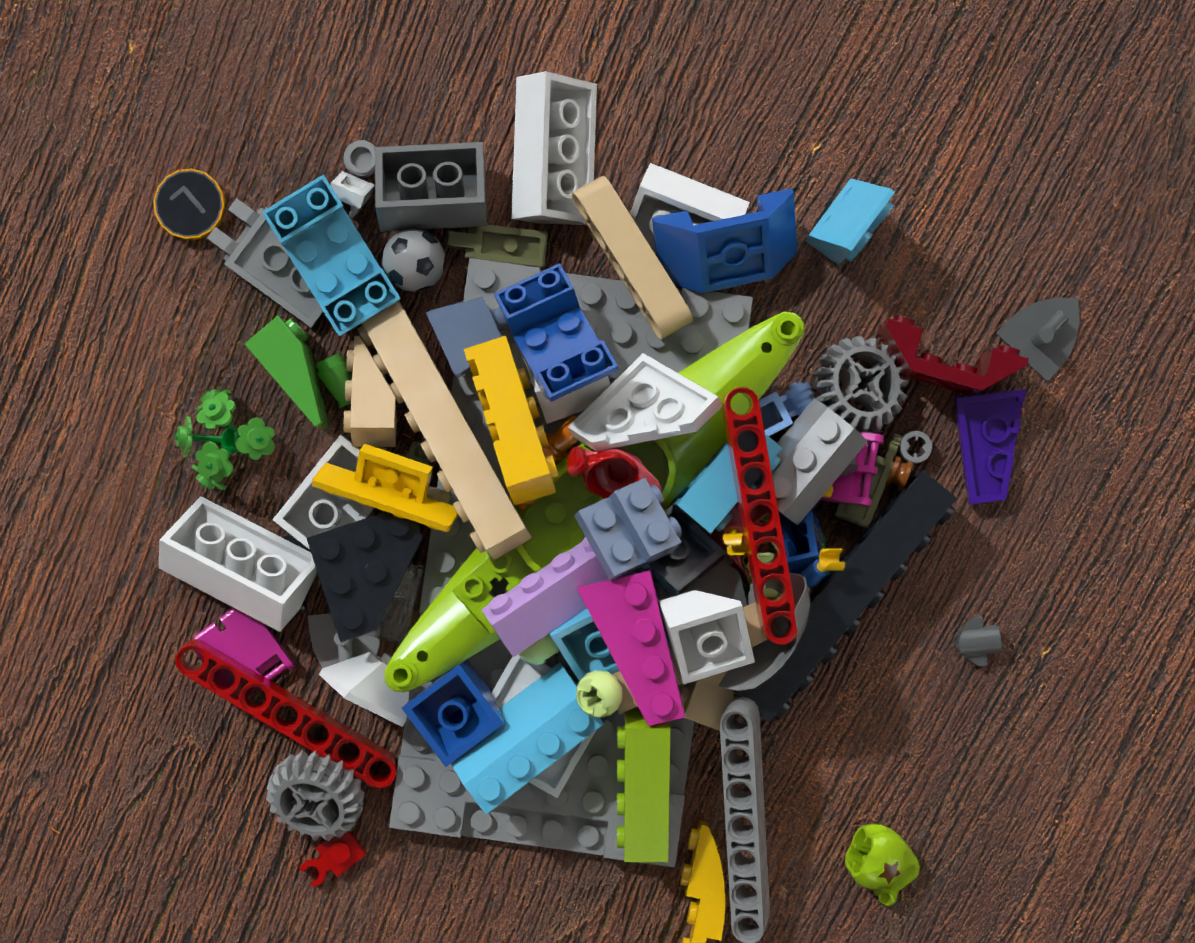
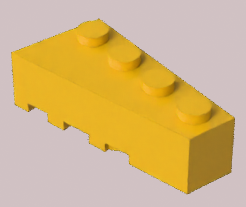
[464,336,559,506]

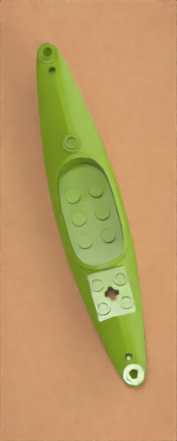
[385,312,804,693]

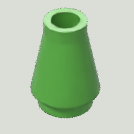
[315,352,352,408]

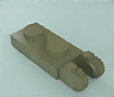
[833,429,902,529]

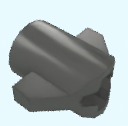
[953,615,1002,666]

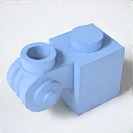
[759,382,816,436]

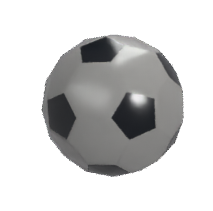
[382,228,446,292]

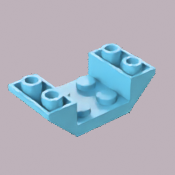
[262,174,401,337]

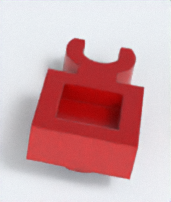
[299,831,367,887]

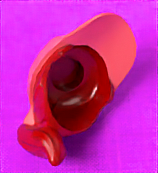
[567,446,662,499]

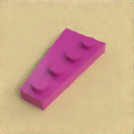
[577,569,685,726]

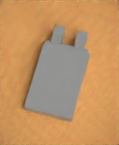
[207,198,324,328]

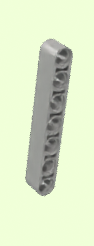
[720,697,770,943]

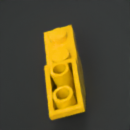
[680,820,725,943]

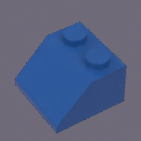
[402,659,505,767]

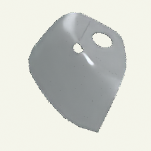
[718,573,810,691]

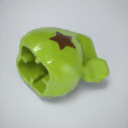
[845,824,920,906]

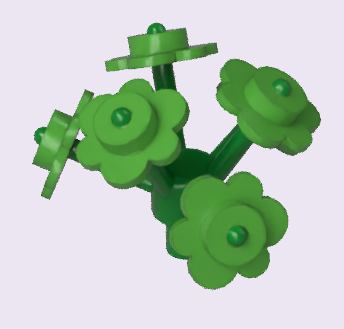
[174,388,275,491]

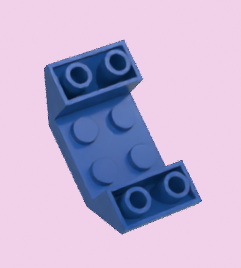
[652,188,798,293]
[494,263,619,402]

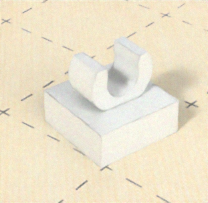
[331,171,375,218]

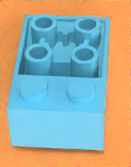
[805,178,895,266]

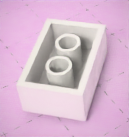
[273,435,378,549]

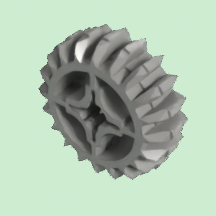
[811,336,909,432]
[266,750,365,842]

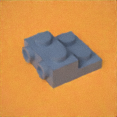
[574,478,682,581]

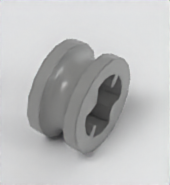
[898,431,932,463]

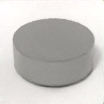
[344,140,375,178]

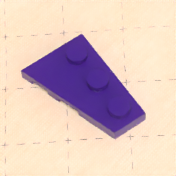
[954,389,1027,505]

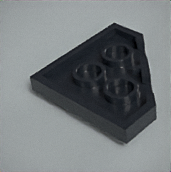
[306,512,423,643]

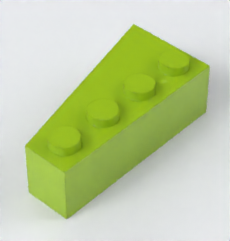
[617,706,670,862]

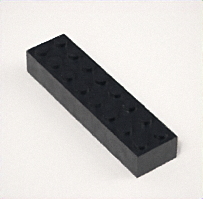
[734,470,957,723]

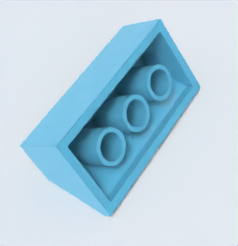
[451,662,605,815]

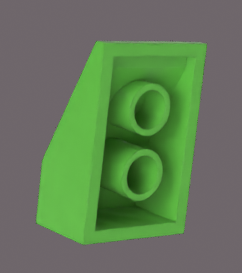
[245,315,330,431]

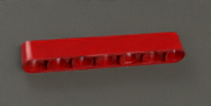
[721,387,798,644]
[175,639,397,788]

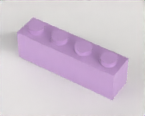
[481,537,636,657]

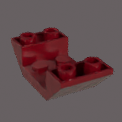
[877,315,1029,395]

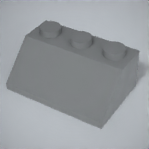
[753,398,868,526]

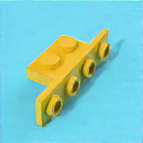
[312,444,459,532]

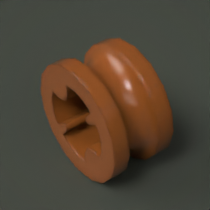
[885,456,913,492]

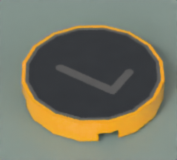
[153,168,226,240]

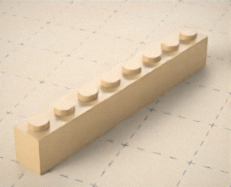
[357,300,532,560]

